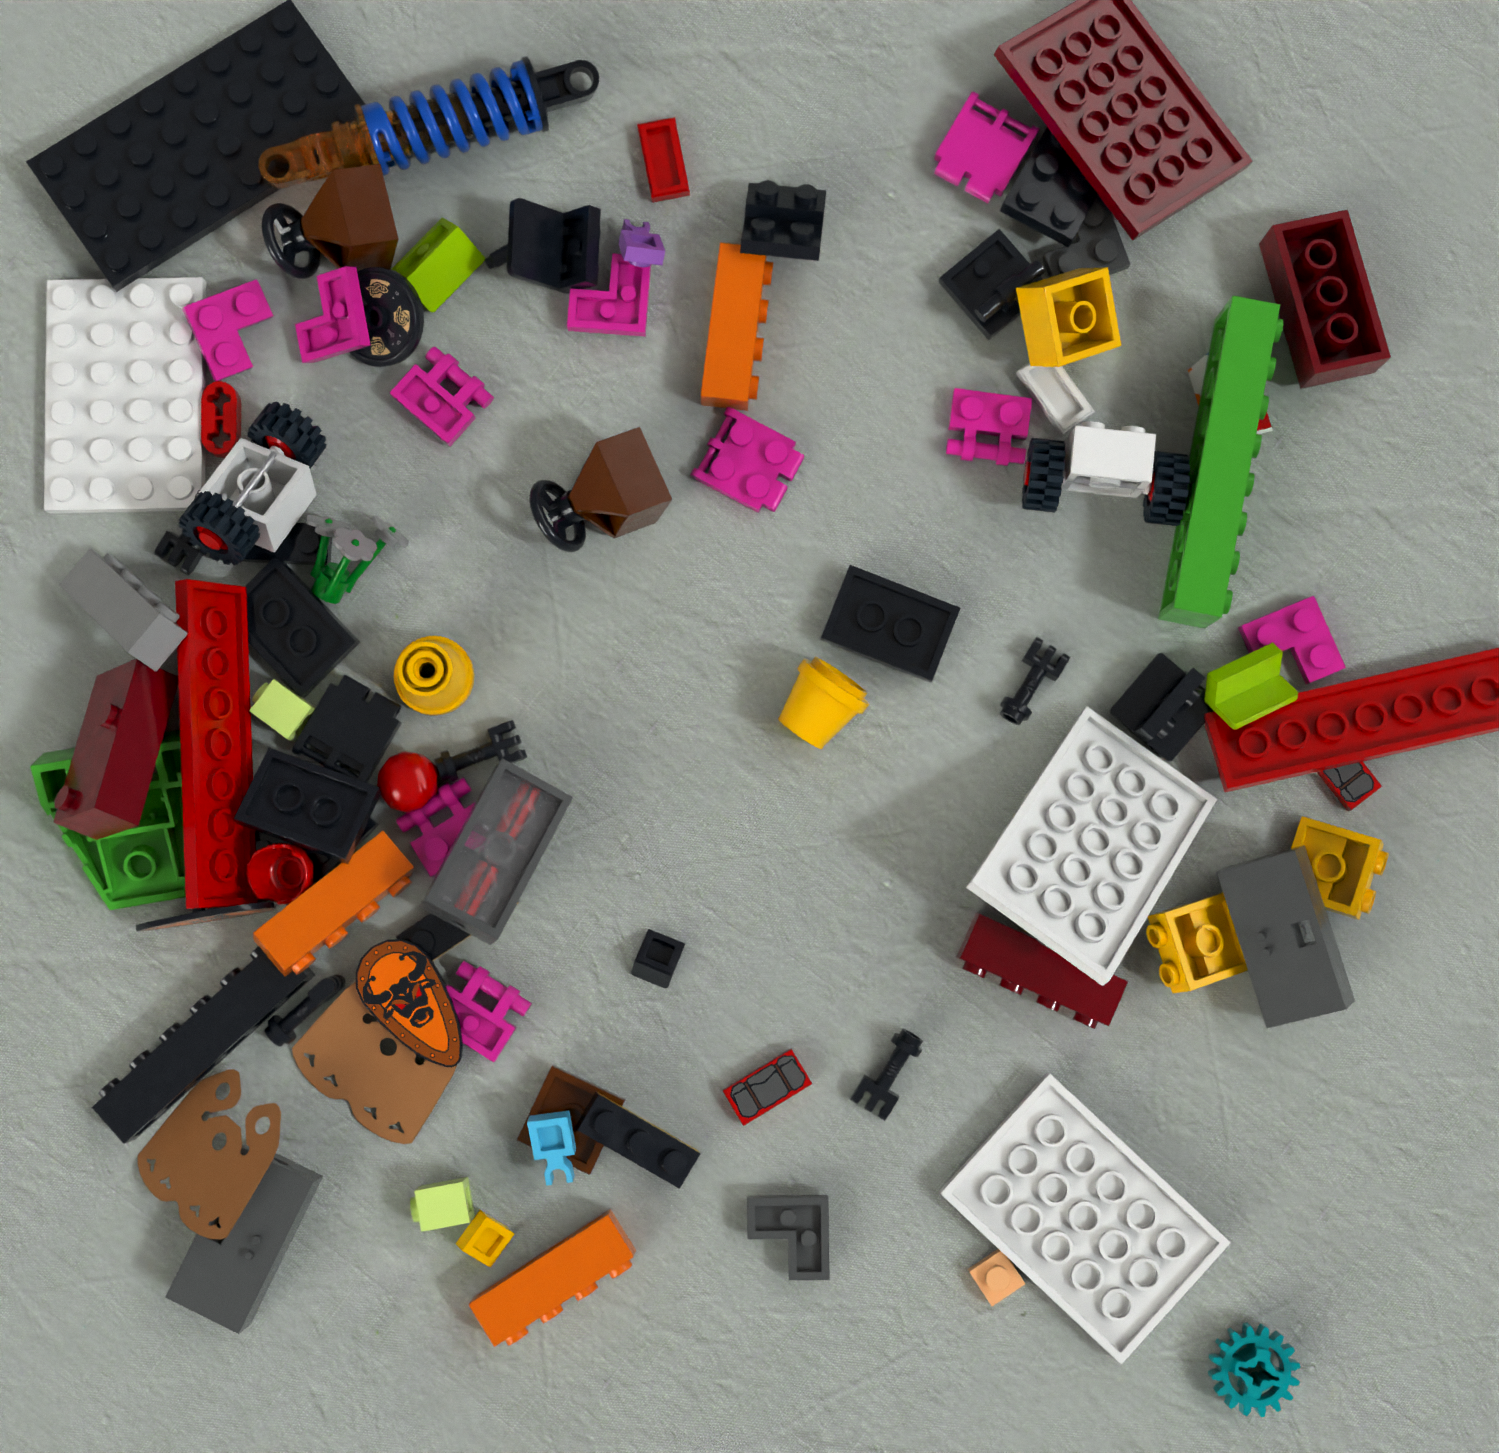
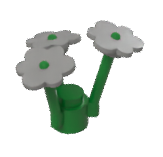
[306,515,409,604]

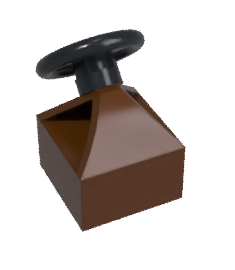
[261,164,399,279]
[529,427,672,552]

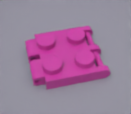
[934,91,1040,204]
[690,407,804,513]

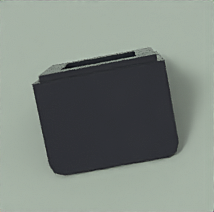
[631,929,685,988]

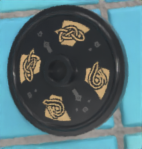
[349,267,424,367]

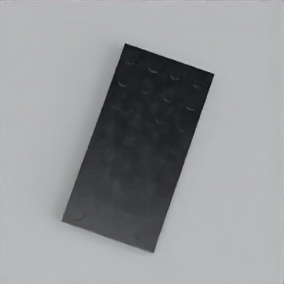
[26,0,369,292]

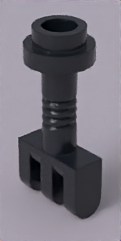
[154,490,204,575]
[1000,636,1070,725]
[434,720,527,782]
[264,974,346,1047]
[850,1028,923,1121]

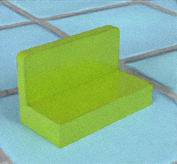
[392,217,485,313]
[1204,642,1298,729]

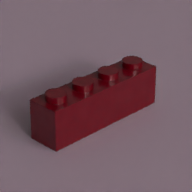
[956,914,1128,1029]

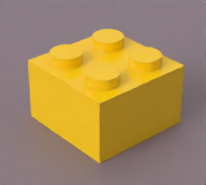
[1016,267,1122,367]

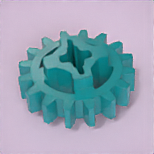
[1208,1322,1301,1417]

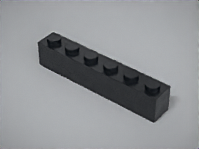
[92,946,315,1144]

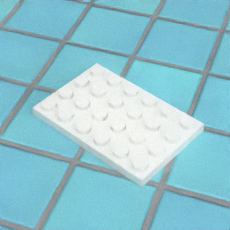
[44,277,207,513]
[966,706,1217,986]
[939,1072,1231,1364]

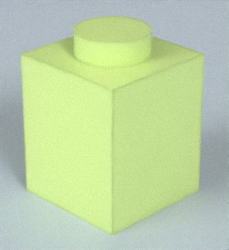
[249,679,315,742]
[410,1177,475,1232]

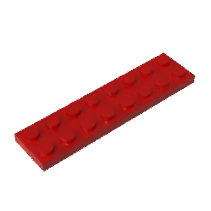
[175,579,258,909]
[1204,648,1499,793]

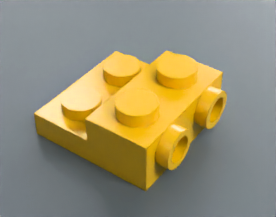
[1291,816,1389,920]
[1146,892,1248,994]

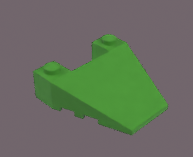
[30,730,186,910]

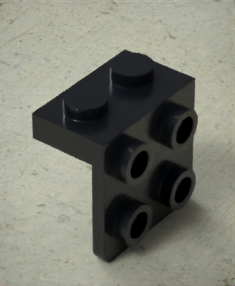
[507,198,601,294]

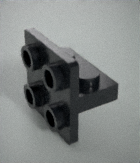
[1110,653,1214,762]

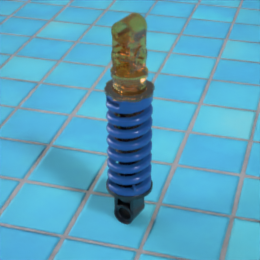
[259,56,599,188]

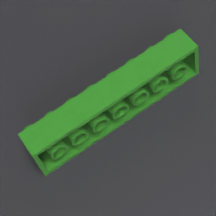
[1158,295,1283,629]

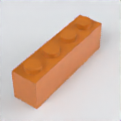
[701,242,774,411]
[253,831,414,977]
[468,1209,636,1347]

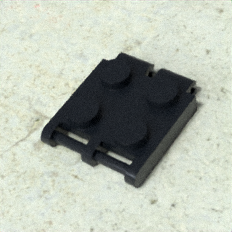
[292,675,402,783]

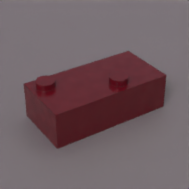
[1259,209,1391,389]
[53,658,178,840]

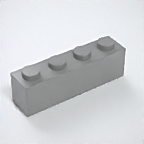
[59,549,188,671]

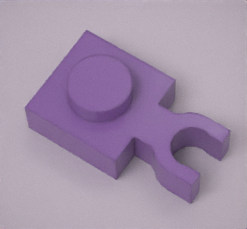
[618,219,665,267]

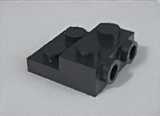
[740,180,826,261]

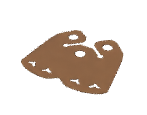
[292,982,457,1144]
[137,1069,281,1240]

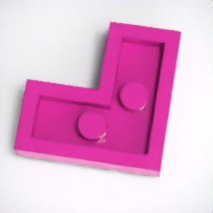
[567,253,652,337]
[295,266,371,363]
[182,279,273,382]
[1238,596,1346,684]

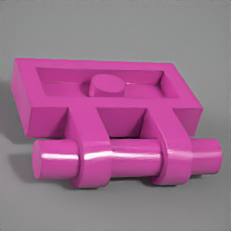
[390,346,494,447]
[946,388,1032,466]
[396,777,486,877]
[446,961,532,1062]

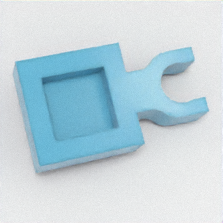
[527,1110,576,1186]

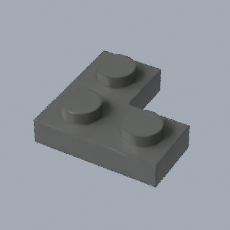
[1042,195,1130,277]
[747,1195,830,1281]

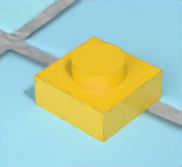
[455,1210,514,1268]

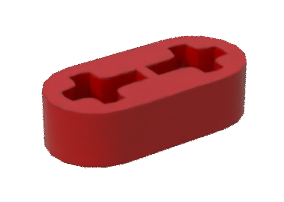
[201,381,242,459]

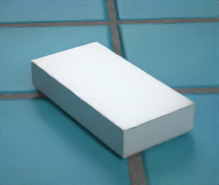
[1016,362,1095,436]

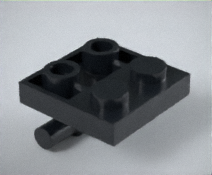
[939,229,1045,340]

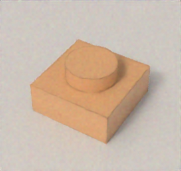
[968,1249,1025,1306]

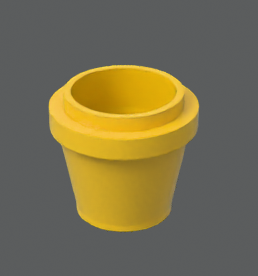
[394,636,475,716]
[778,656,869,749]

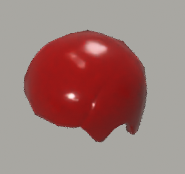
[377,751,439,813]
[246,843,313,905]

